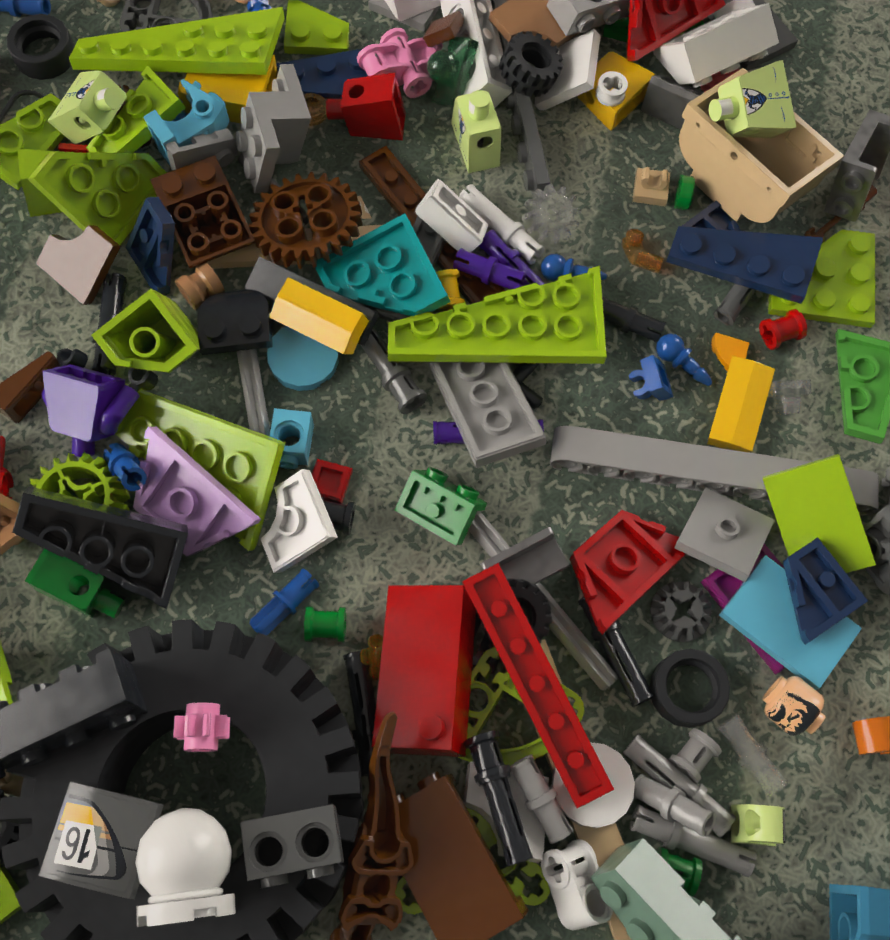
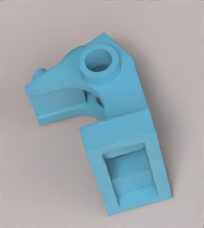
[144,79,230,167]

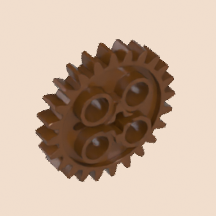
[249,172,363,269]

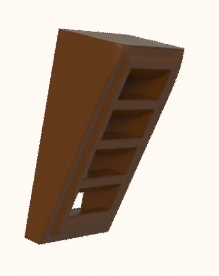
[0,351,61,423]

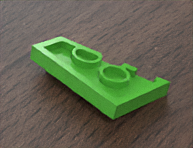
[835,329,890,444]

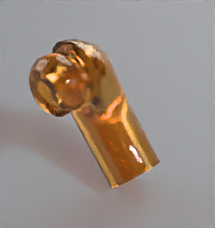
[622,229,664,274]

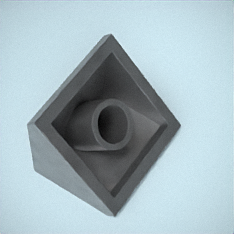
[641,74,703,129]

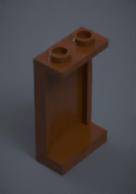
[397,771,529,940]

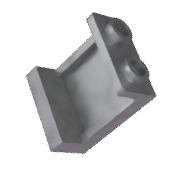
[824,109,890,222]

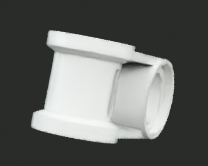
[541,839,613,931]

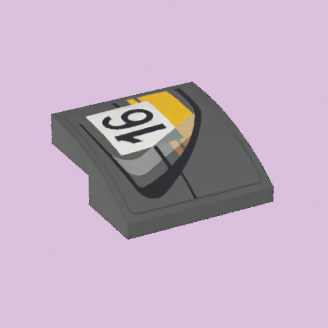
[39,782,164,900]

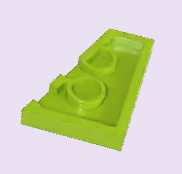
[0,93,79,190]

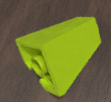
[91,288,200,373]

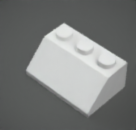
[653,3,779,88]

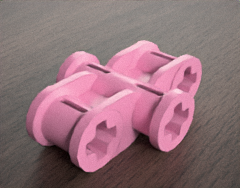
[357,28,454,98]

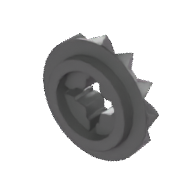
[650,581,713,642]

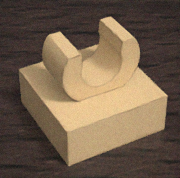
[633,167,670,206]

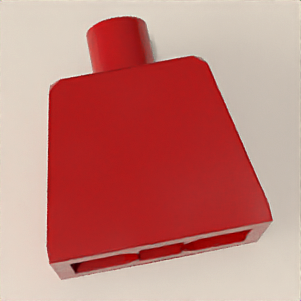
[326,73,406,141]

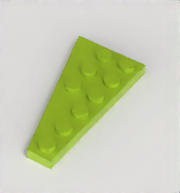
[69,7,285,75]
[115,384,286,551]

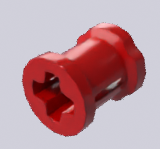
[759,309,807,350]

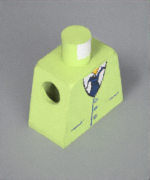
[709,60,796,138]
[48,70,127,144]
[451,90,502,173]

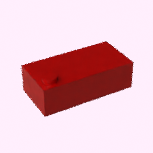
[372,585,476,757]

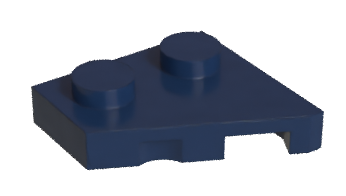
[125,197,175,296]

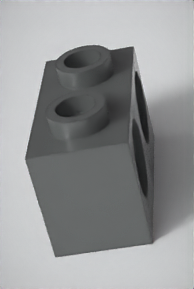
[240,804,344,888]

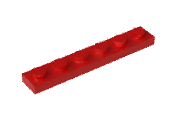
[462,563,614,808]

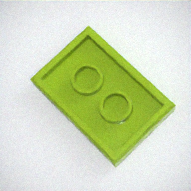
[763,454,876,573]

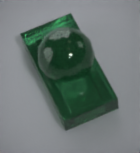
[427,37,479,108]

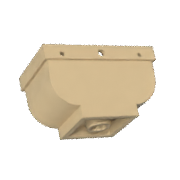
[679,68,844,223]

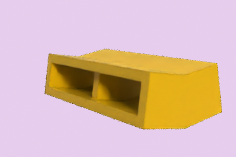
[269,277,369,354]
[707,356,775,453]

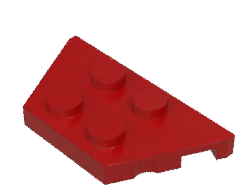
[627,0,726,61]
[569,510,687,635]

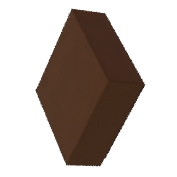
[423,10,465,47]

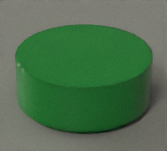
[674,175,695,210]

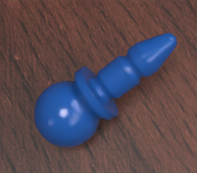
[541,254,607,282]
[656,334,712,386]

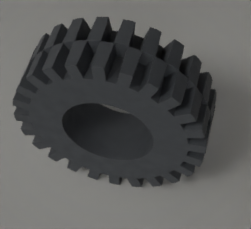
[0,619,364,940]

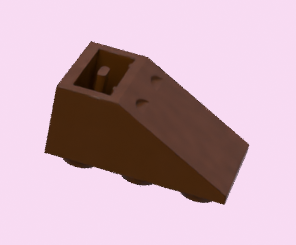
[150,155,256,268]

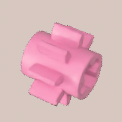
[173,703,230,752]

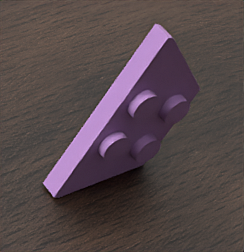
[133,426,261,556]

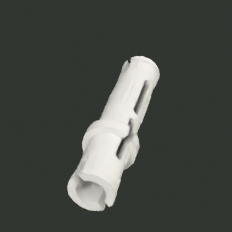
[459,184,545,265]

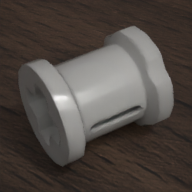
[668,728,722,784]

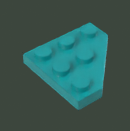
[315,213,451,316]

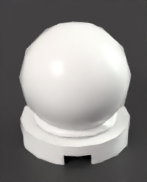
[135,808,236,927]

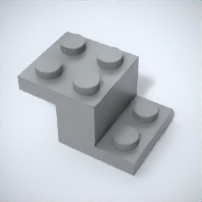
[235,64,311,193]

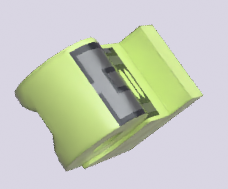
[731,804,785,846]

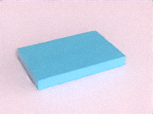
[719,555,862,690]

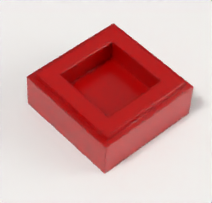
[312,459,353,504]

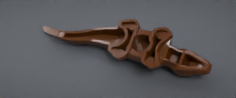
[330,712,414,940]

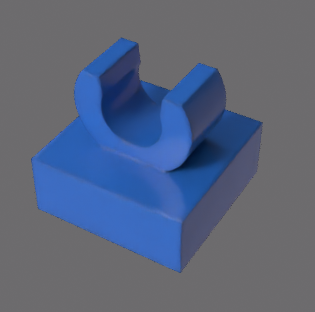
[629,355,674,401]

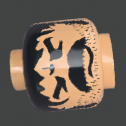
[762,676,826,736]

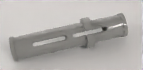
[622,734,736,838]
[629,804,757,877]

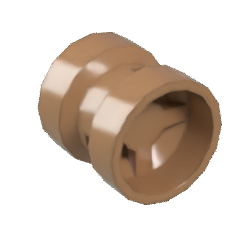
[175,262,225,310]

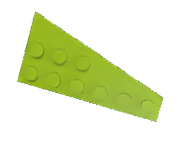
[388,266,607,364]

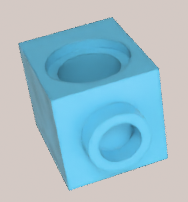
[269,408,314,469]

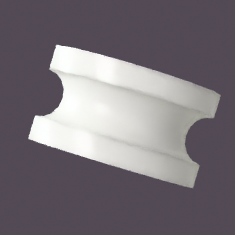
[596,71,628,107]

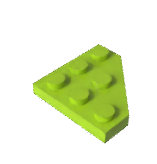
[28,152,167,245]
[768,229,875,328]

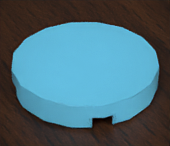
[267,326,339,391]

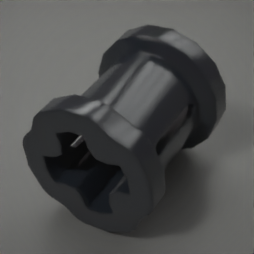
[321,497,356,535]

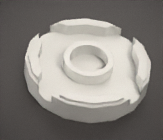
[551,742,635,828]

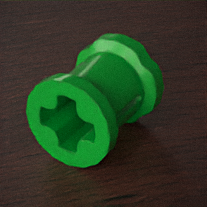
[304,606,346,643]
[657,846,703,897]

